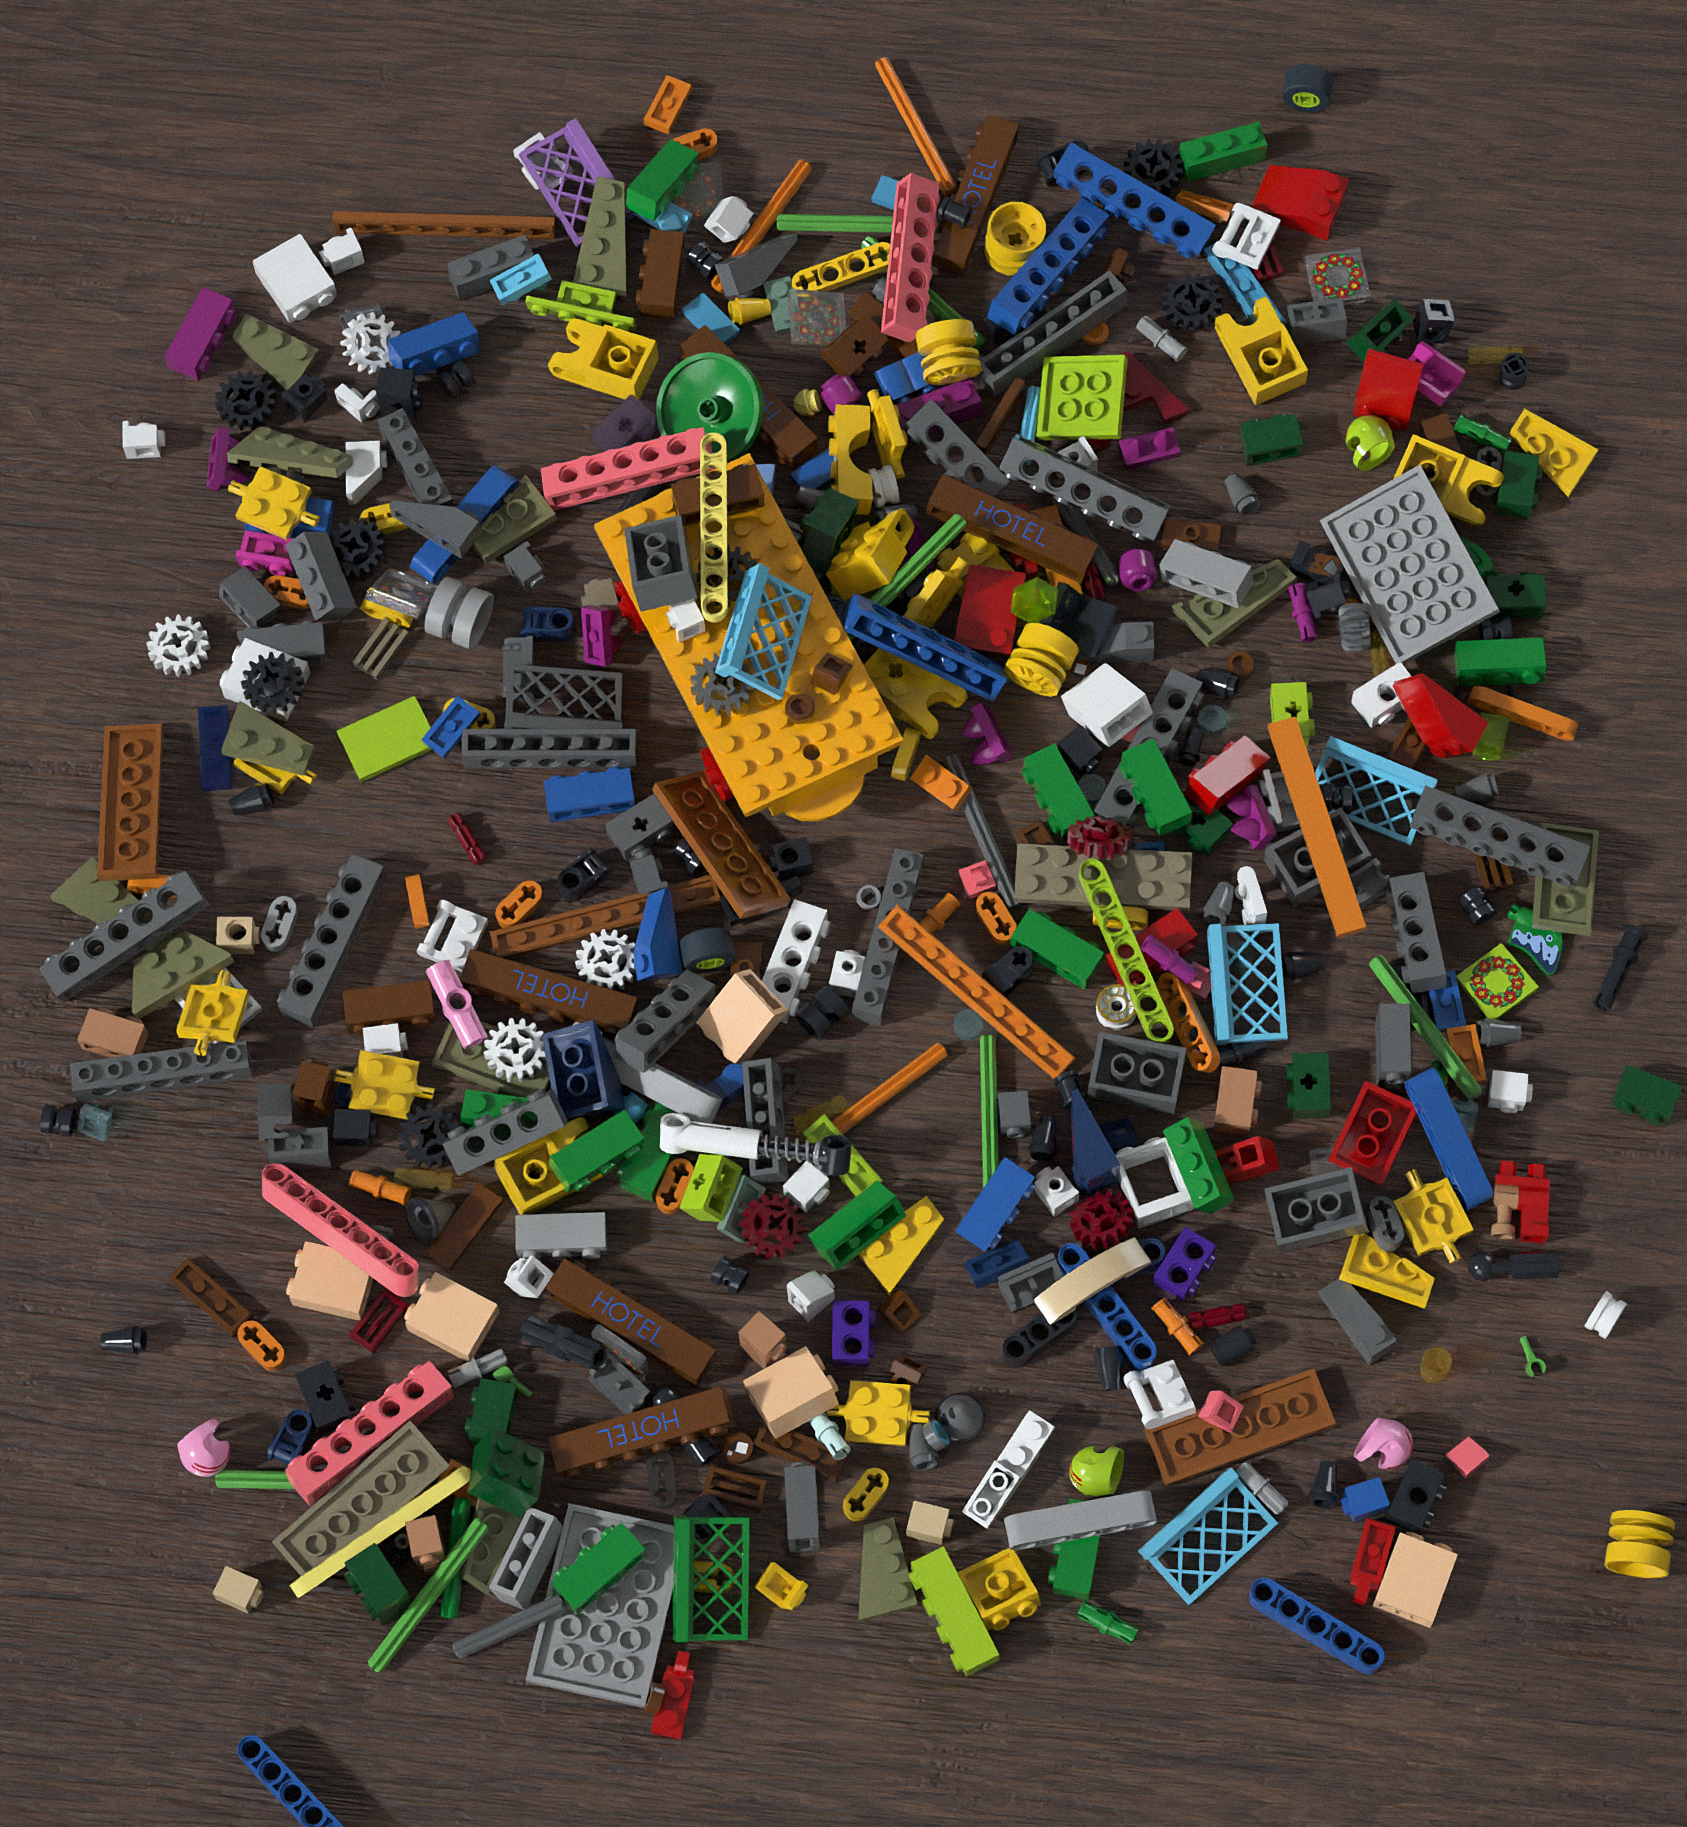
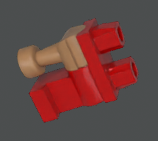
[1491,1161,1550,1244]

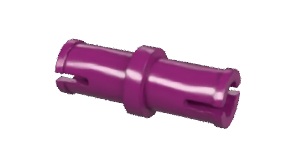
[1288,583,1319,643]
[1140,935,1198,984]

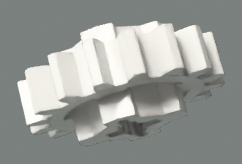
[340,312,400,375]
[147,615,210,677]
[575,929,636,990]
[484,1018,546,1083]

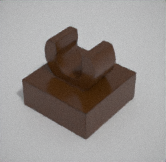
[1101,248,1135,283]
[890,1354,928,1390]

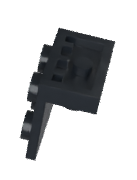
[1040,581,1119,659]

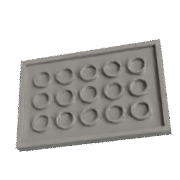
[1319,465,1500,665]
[526,1504,674,1708]

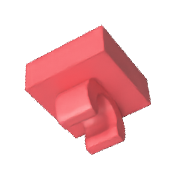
[959,860,996,899]
[1187,961,1211,1002]

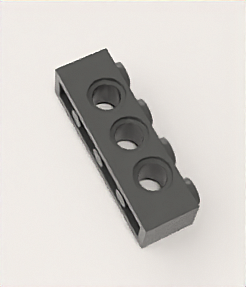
[904,399,1010,497]
[377,408,454,507]
[1385,872,1447,994]
[615,970,715,1073]
[742,1058,788,1185]
[442,1089,568,1176]

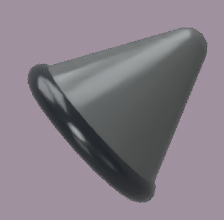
[406,1197,457,1245]
[935,1393,985,1443]

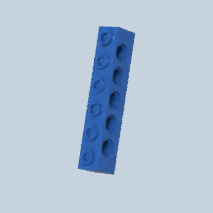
[1053,143,1216,259]
[987,198,1110,335]
[840,593,1007,702]

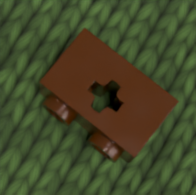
[820,314,889,378]
[292,1060,337,1118]

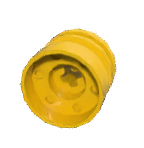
[984,202,1046,276]
[915,319,982,385]
[1004,623,1079,697]
[1604,1510,1675,1578]

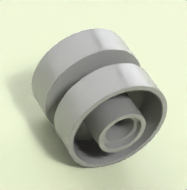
[425,577,494,650]

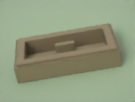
[353,618,409,680]

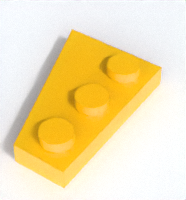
[1509,409,1598,498]
[858,1196,944,1296]
[1339,1233,1435,1309]

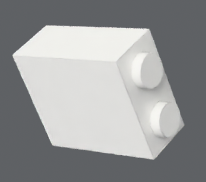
[252,234,337,323]
[220,638,311,722]
[1061,663,1153,747]

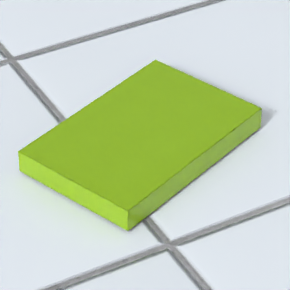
[336,696,432,782]

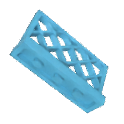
[715,563,812,700]
[1315,736,1438,846]
[1207,923,1288,1046]
[1138,1468,1278,1605]

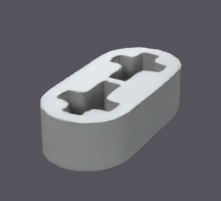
[261,896,298,952]

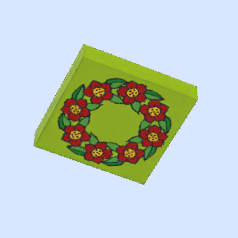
[1456,943,1539,1020]

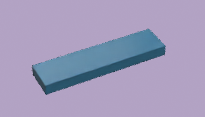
[1203,242,1287,327]

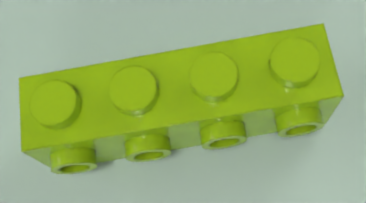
[908,1546,999,1677]

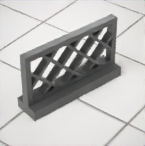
[504,664,622,729]

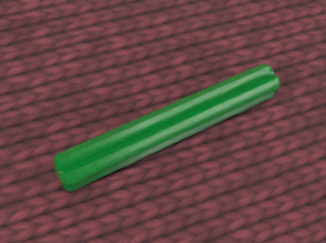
[440,1497,471,1619]

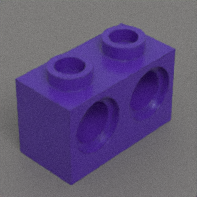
[1153,1227,1217,1302]
[832,1301,875,1367]

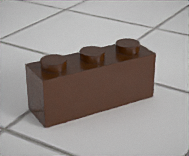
[636,229,685,319]
[671,464,765,526]
[342,980,436,1036]

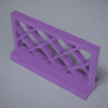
[519,118,634,247]

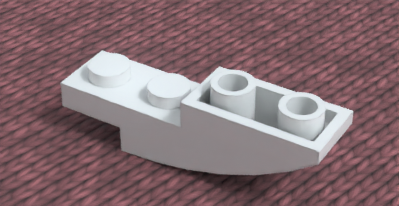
[962,1410,1056,1529]

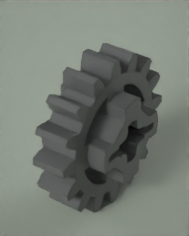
[690,653,754,716]

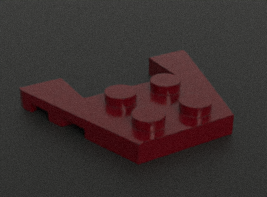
[1086,351,1188,453]

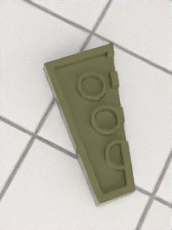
[573,176,627,298]
[227,426,353,478]
[1172,559,1297,648]
[50,857,173,952]

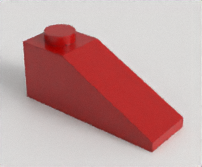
[1215,1136,1280,1184]

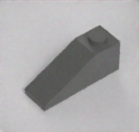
[715,234,798,298]
[389,501,481,559]
[1075,622,1154,663]
[1318,1278,1397,1365]

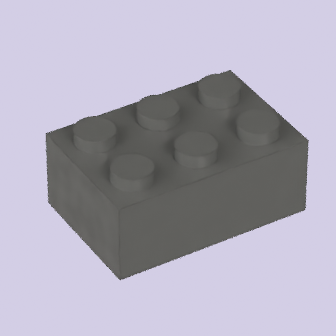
[624,515,697,612]
[1264,808,1371,907]
[1087,1032,1186,1114]
[1264,1167,1369,1253]

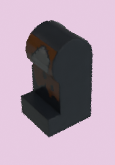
[1289,540,1345,581]

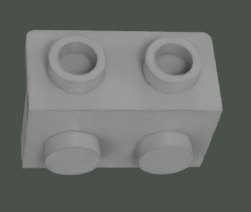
[1258,769,1300,832]

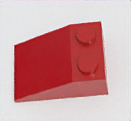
[1251,165,1349,241]
[1353,349,1423,430]
[955,564,1026,658]
[1392,673,1488,758]
[1328,1081,1418,1186]

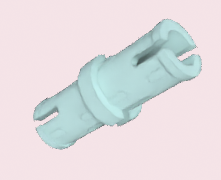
[809,1412,851,1460]

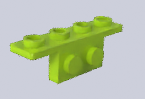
[525,281,637,332]

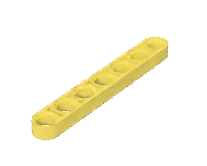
[700,432,728,623]
[289,1465,471,1598]

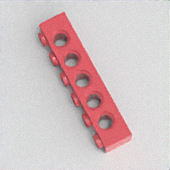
[881,173,940,343]
[541,427,715,511]
[285,1361,454,1507]

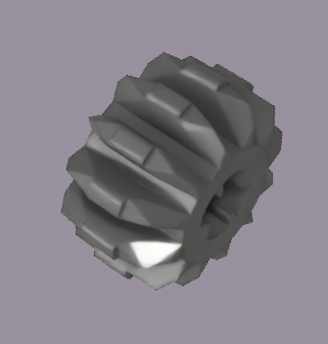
[1338,603,1371,652]

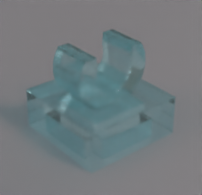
[1228,940,1256,975]
[1451,1097,1478,1133]
[78,1103,113,1142]

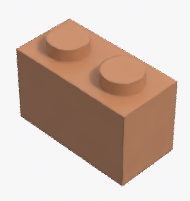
[77,1008,149,1058]
[1213,1066,1262,1136]
[738,1311,787,1369]
[405,1515,446,1572]

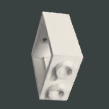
[1115,1137,1194,1229]

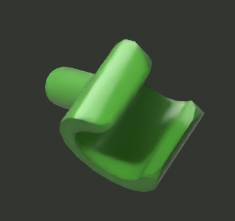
[1520,1336,1546,1377]
[493,1366,533,1398]

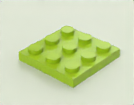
[1036,355,1128,440]

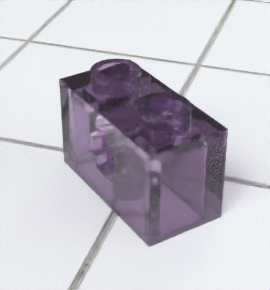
[592,394,657,452]

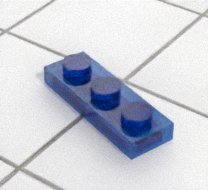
[198,705,232,792]

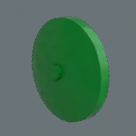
[656,352,764,463]

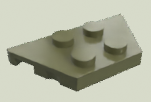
[132,930,235,1019]

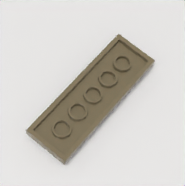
[1014,843,1192,911]
[272,1421,450,1576]

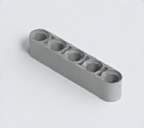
[603,1038,723,1124]
[1004,1491,1157,1550]

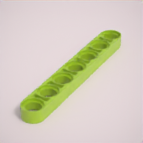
[1078,859,1174,1044]

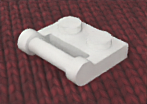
[1212,203,1281,270]
[1234,866,1267,935]
[416,900,488,972]
[1123,1360,1196,1429]

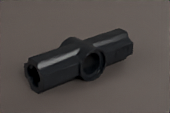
[520,1315,607,1370]

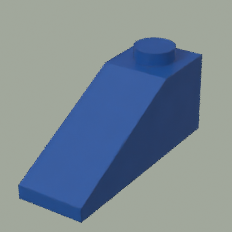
[633,888,683,981]

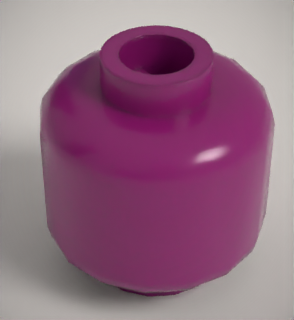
[821,373,862,415]
[1117,548,1157,592]

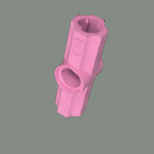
[426,959,488,1049]

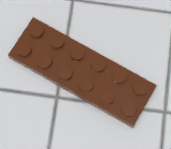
[97,723,163,881]
[652,771,791,919]
[1144,1368,1336,1487]

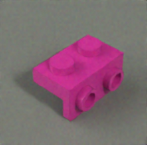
[1407,341,1466,407]
[236,530,295,576]

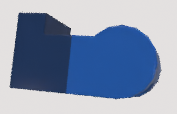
[696,1063,744,1112]

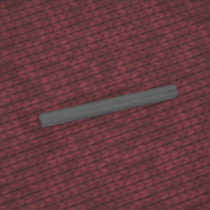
[943,754,1021,909]

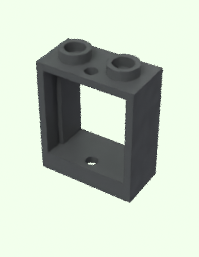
[1375,1003,1411,1093]
[784,1462,820,1553]

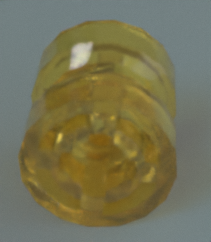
[1419,1347,1452,1383]

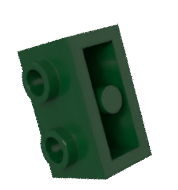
[1346,299,1414,363]

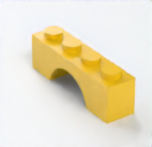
[828,404,873,515]

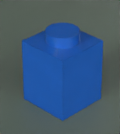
[1340,1477,1390,1523]

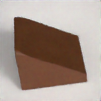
[810,653,853,695]
[877,1290,923,1334]

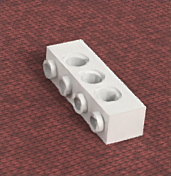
[762,899,831,1024]

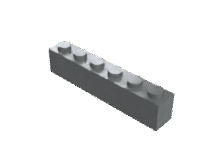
[977,270,1127,398]

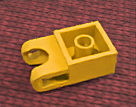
[1215,297,1308,406]
[548,318,659,403]
[1393,434,1504,527]
[826,508,914,600]
[864,648,968,739]
[494,1117,605,1215]

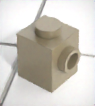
[580,578,621,621]

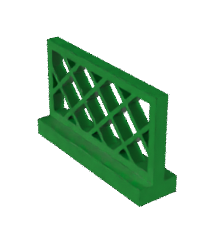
[672,1516,749,1642]

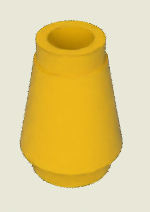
[728,297,771,325]

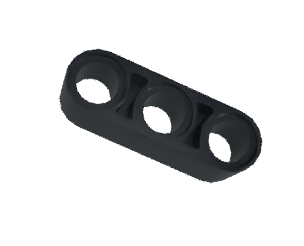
[1002,1309,1078,1369]

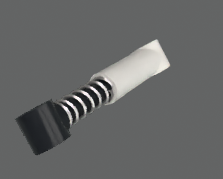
[660,1113,851,1176]

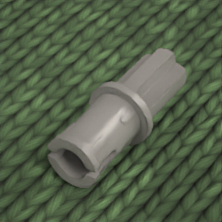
[1136,316,1188,362]
[447,1349,508,1388]
[1235,1461,1288,1515]

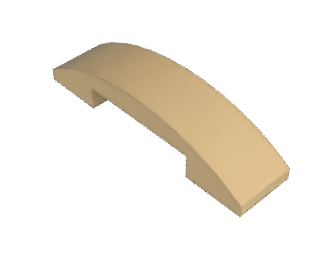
[1034,1237,1151,1325]

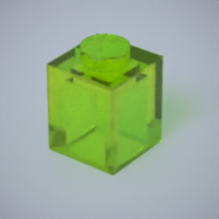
[1011,577,1058,623]
[1472,712,1510,761]

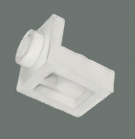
[335,383,380,423]

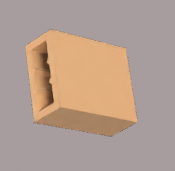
[696,969,789,1064]
[287,1241,374,1320]
[404,1272,500,1362]
[743,1346,839,1439]
[1373,1532,1458,1628]

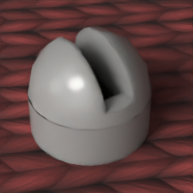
[856,885,881,910]

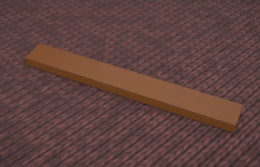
[332,211,556,239]
[489,875,721,959]

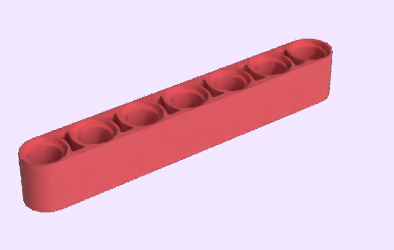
[262,1163,419,1297]

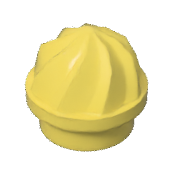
[793,388,821,417]

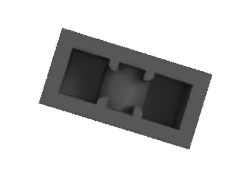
[605,794,674,861]

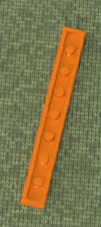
[1268,717,1366,938]
[877,904,1075,1079]

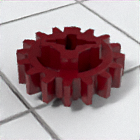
[1067,816,1131,859]
[1069,1190,1135,1250]
[739,1193,805,1259]

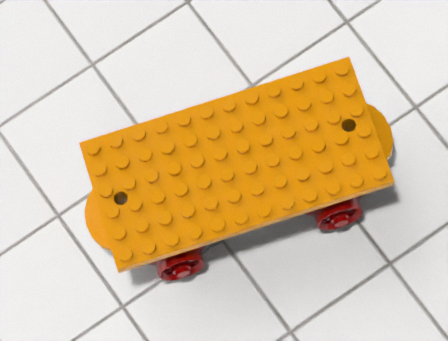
[594,453,904,821]

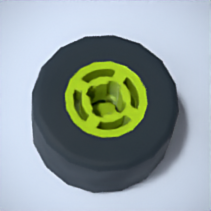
[1282,64,1334,112]
[680,928,736,973]

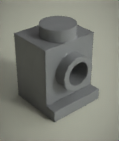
[504,541,546,593]
[628,848,668,895]

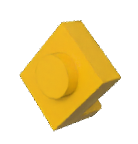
[754,1562,808,1610]

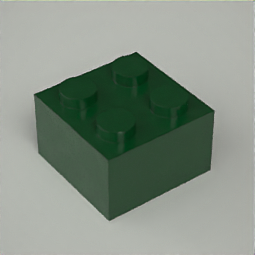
[797,487,859,574]
[468,1428,545,1518]
[344,1543,412,1625]

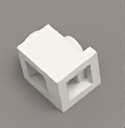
[319,228,365,275]
[123,421,165,459]
[1055,436,1098,481]
[666,599,705,643]
[1034,1166,1079,1217]
[504,1256,554,1298]

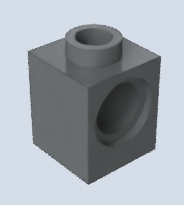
[998,1091,1031,1138]

